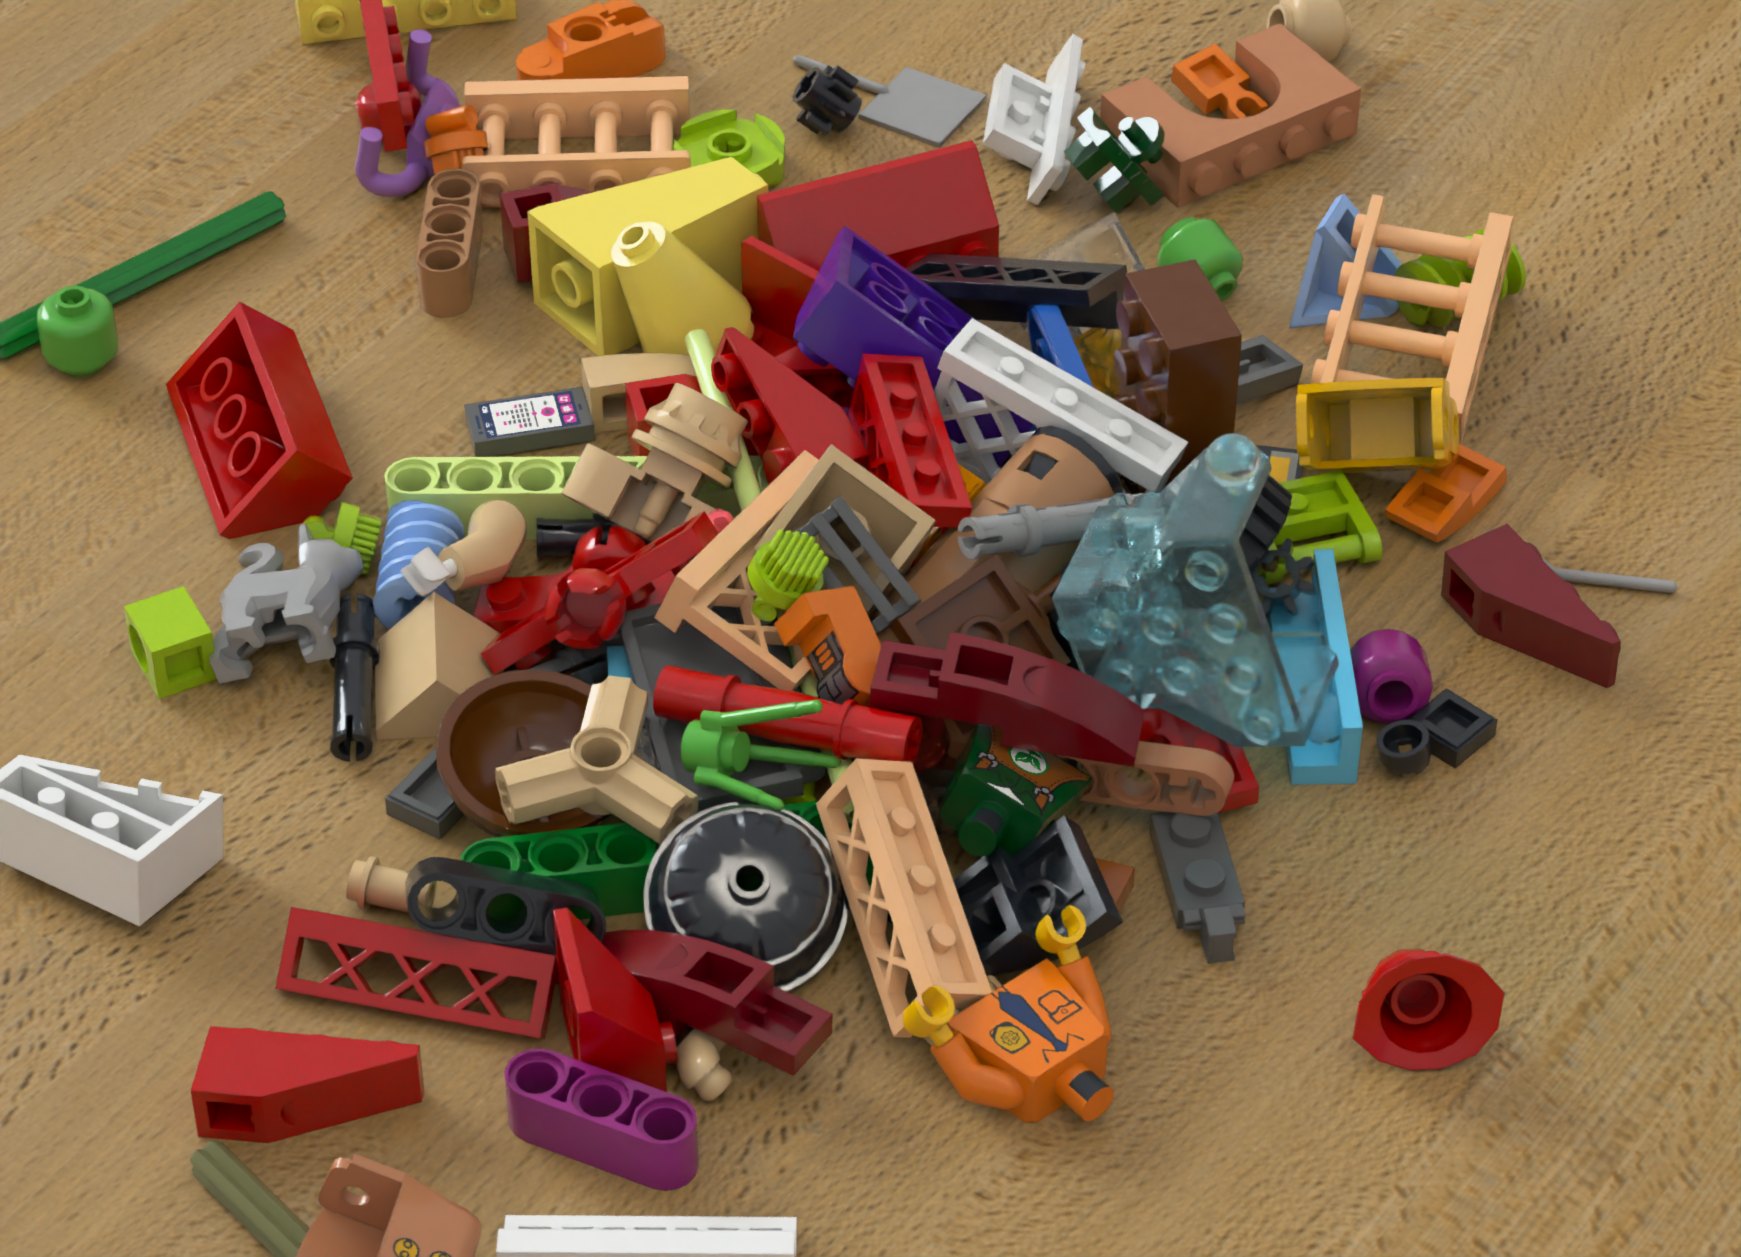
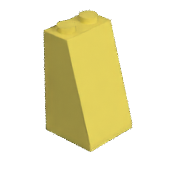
[528,157,769,356]

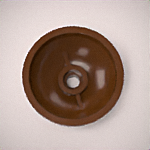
[436,670,637,837]

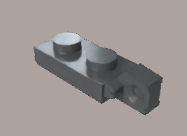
[1150,812,1245,964]

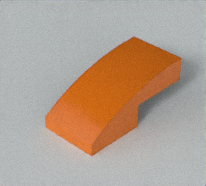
[1385,444,1507,543]

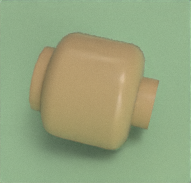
[1266,0,1352,63]

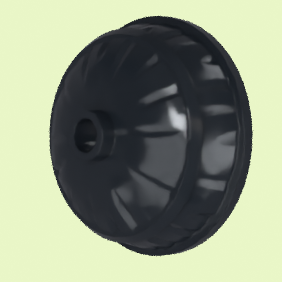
[643,802,849,993]

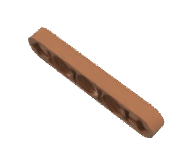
[916,718,1234,816]

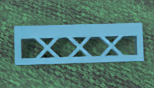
[1267,549,1363,785]

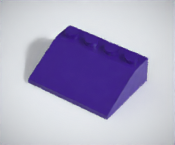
[793,225,1034,467]

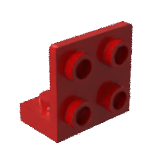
[741,236,819,357]

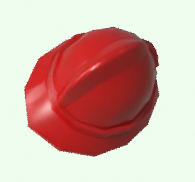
[1352,949,1505,1071]

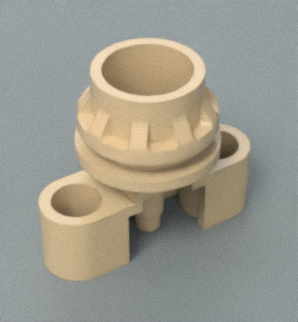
[561,383,748,542]

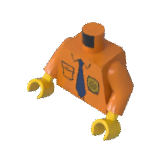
[903,905,1114,1123]

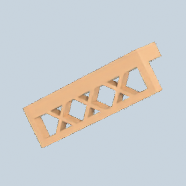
[816,758,992,1038]

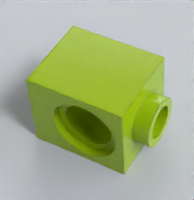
[124,586,217,699]

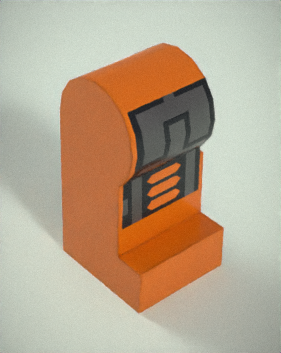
[774,586,881,707]

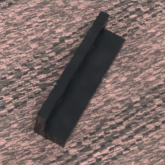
[905,253,1127,330]

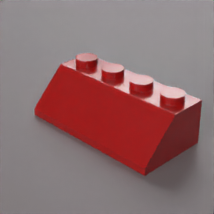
[757,140,999,272]
[166,301,353,539]

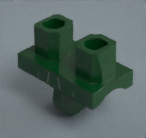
[1064,107,1165,213]

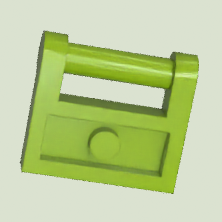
[1262,470,1383,584]

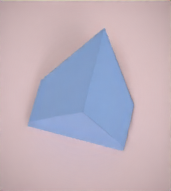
[1289,193,1402,328]

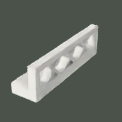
[496,1215,797,1257]

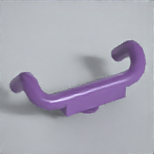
[355,29,461,197]

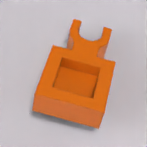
[1171,43,1268,119]

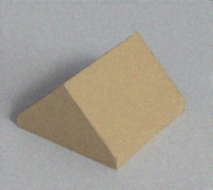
[753,444,936,616]
[375,592,504,741]

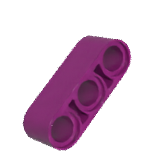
[504,1048,699,1191]

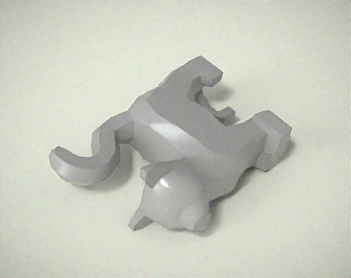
[209,523,364,684]

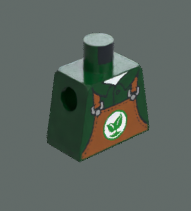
[938,724,1093,857]

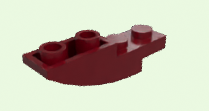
[870,632,1144,767]
[602,930,833,1076]

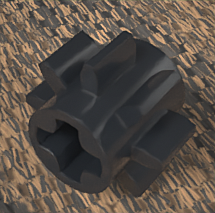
[793,65,862,134]
[1239,538,1316,618]

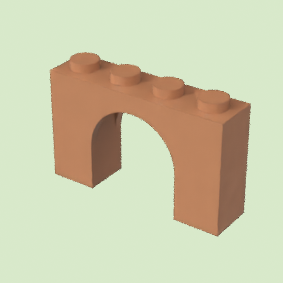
[1100,23,1361,208]

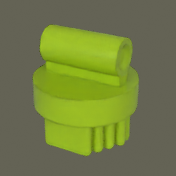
[303,502,382,575]
[747,529,829,621]

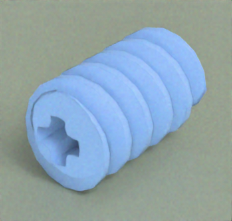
[373,500,464,629]

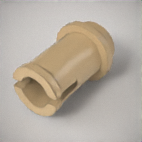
[346,856,437,913]

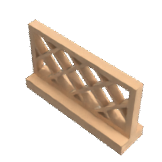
[654,450,920,691]

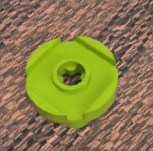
[673,109,786,187]

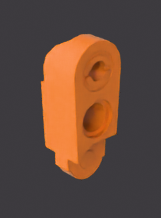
[516,0,665,81]

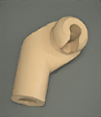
[675,1028,732,1101]

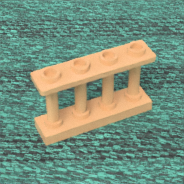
[462,76,691,208]
[1311,194,1513,444]

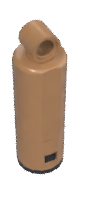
[868,426,1123,723]

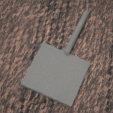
[793,55,986,148]

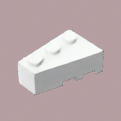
[0,755,223,927]

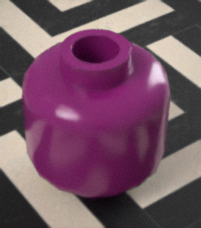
[1350,629,1433,725]

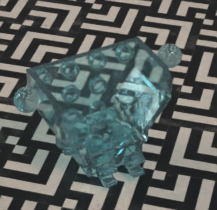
[1052,433,1340,747]

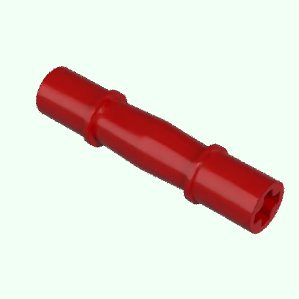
[653,665,922,765]

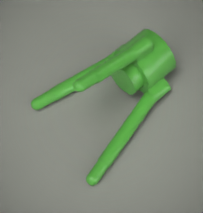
[681,700,841,811]

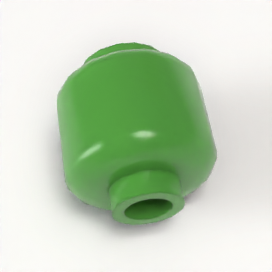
[1157,217,1243,301]
[37,286,118,376]

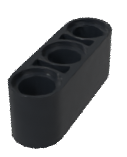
[405,857,606,955]

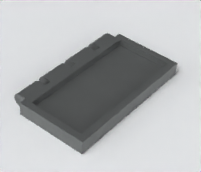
[618,588,826,813]

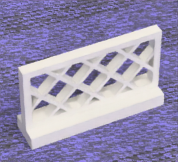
[934,318,1188,566]

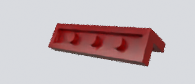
[848,353,972,567]
[275,907,558,1039]

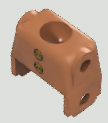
[296,1153,482,1257]

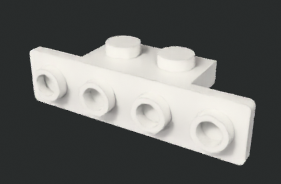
[983,34,1085,205]

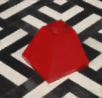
[553,908,677,1092]

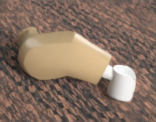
[400,500,527,596]

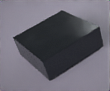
[1407,688,1498,768]

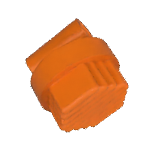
[423,104,489,175]

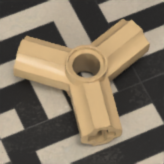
[495,675,698,845]

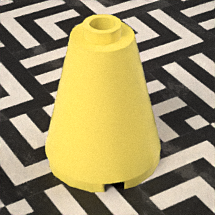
[611,222,755,356]

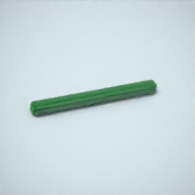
[0,191,286,359]

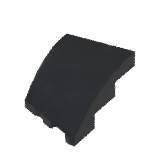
[887,815,1123,976]

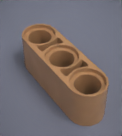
[416,168,483,318]

